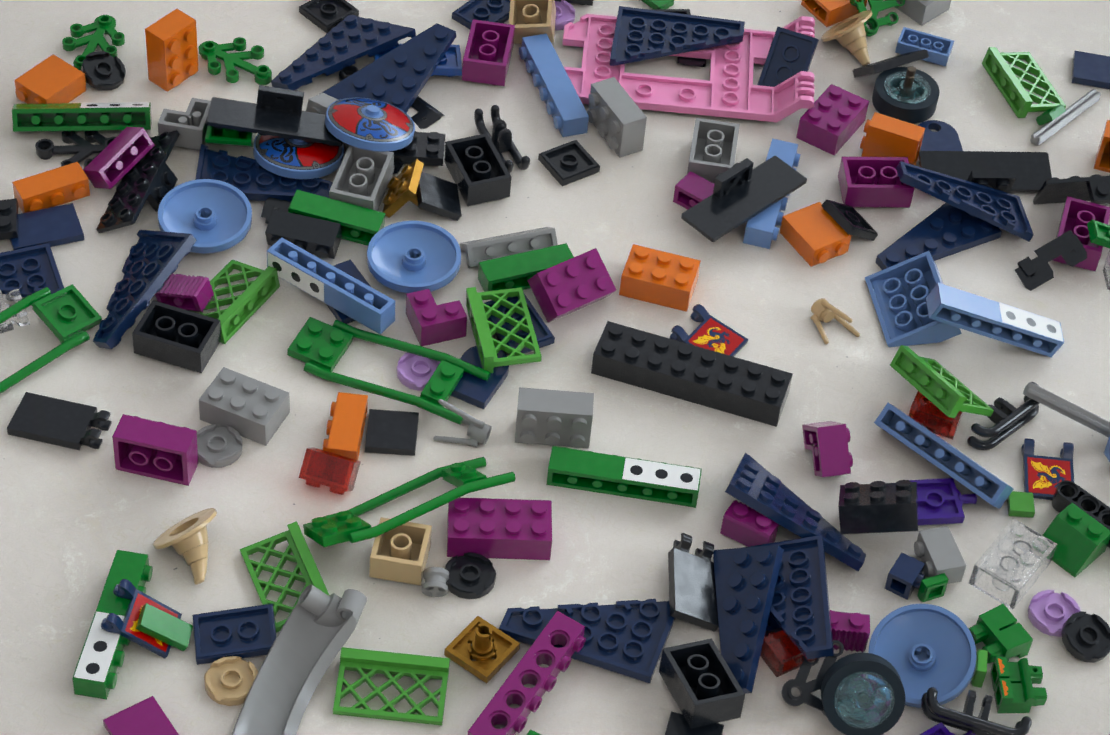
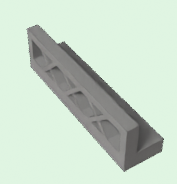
[460,227,558,267]

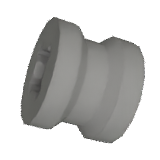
[422,567,449,597]

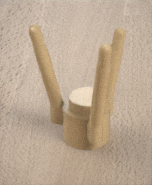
[811,298,860,344]

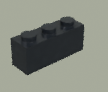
[265,209,342,259]

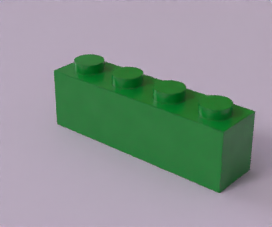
[288,190,386,246]
[478,243,574,292]

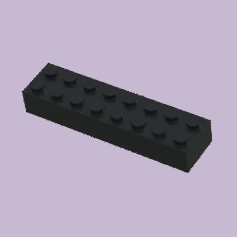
[591,321,793,427]

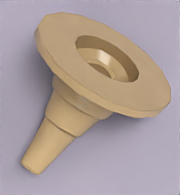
[821,10,873,66]
[153,508,217,585]

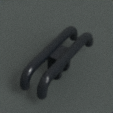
[474,105,530,173]
[967,382,1040,450]
[921,687,1032,735]

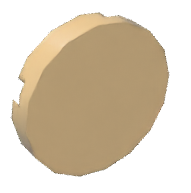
[204,656,258,706]

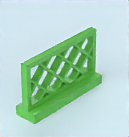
[982,47,1066,118]
[191,260,280,344]
[466,287,542,373]
[890,345,994,418]
[240,521,330,632]
[333,647,450,725]

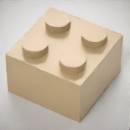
[509,0,556,44]
[369,517,432,586]

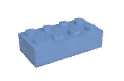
[895,27,954,66]

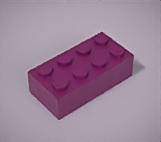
[447,497,552,560]

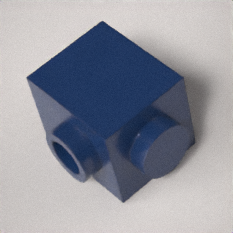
[884,552,926,600]

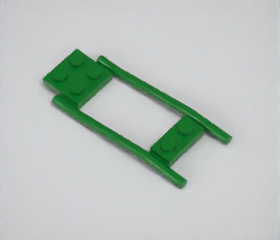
[0,284,102,394]
[287,317,491,425]
[303,457,516,547]

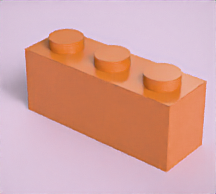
[12,162,90,213]
[322,392,368,468]

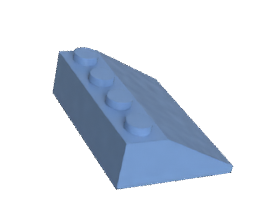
[865,251,962,347]

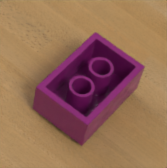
[462,19,515,86]
[796,84,869,156]
[838,157,915,208]
[1053,196,1110,272]
[528,248,616,323]
[112,414,198,486]

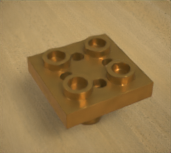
[382,159,424,218]
[444,616,520,684]

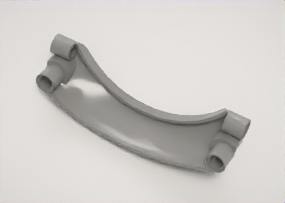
[232,584,367,735]

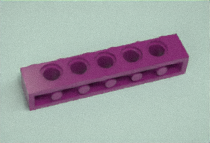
[468,611,586,735]

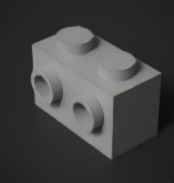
[914,526,966,584]

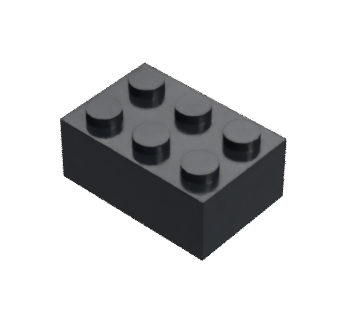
[444,133,511,206]
[132,300,221,373]
[838,480,918,534]
[659,638,745,728]

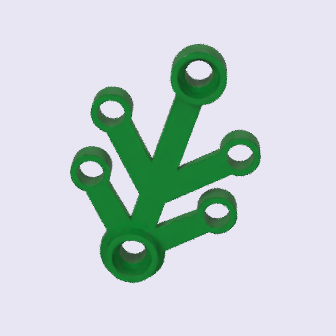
[850,0,905,37]
[62,15,125,71]
[198,37,272,85]

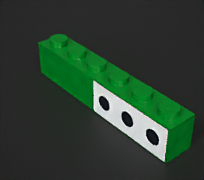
[12,102,152,132]
[546,446,702,508]
[72,550,153,700]

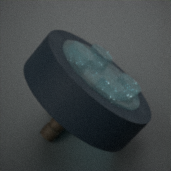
[872,66,940,124]
[821,653,905,735]

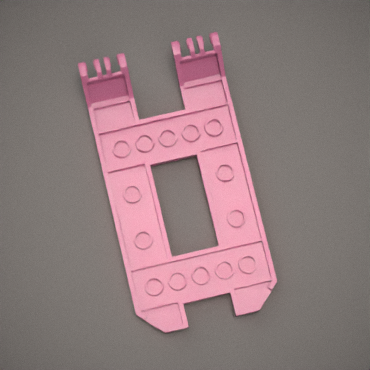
[563,14,815,122]

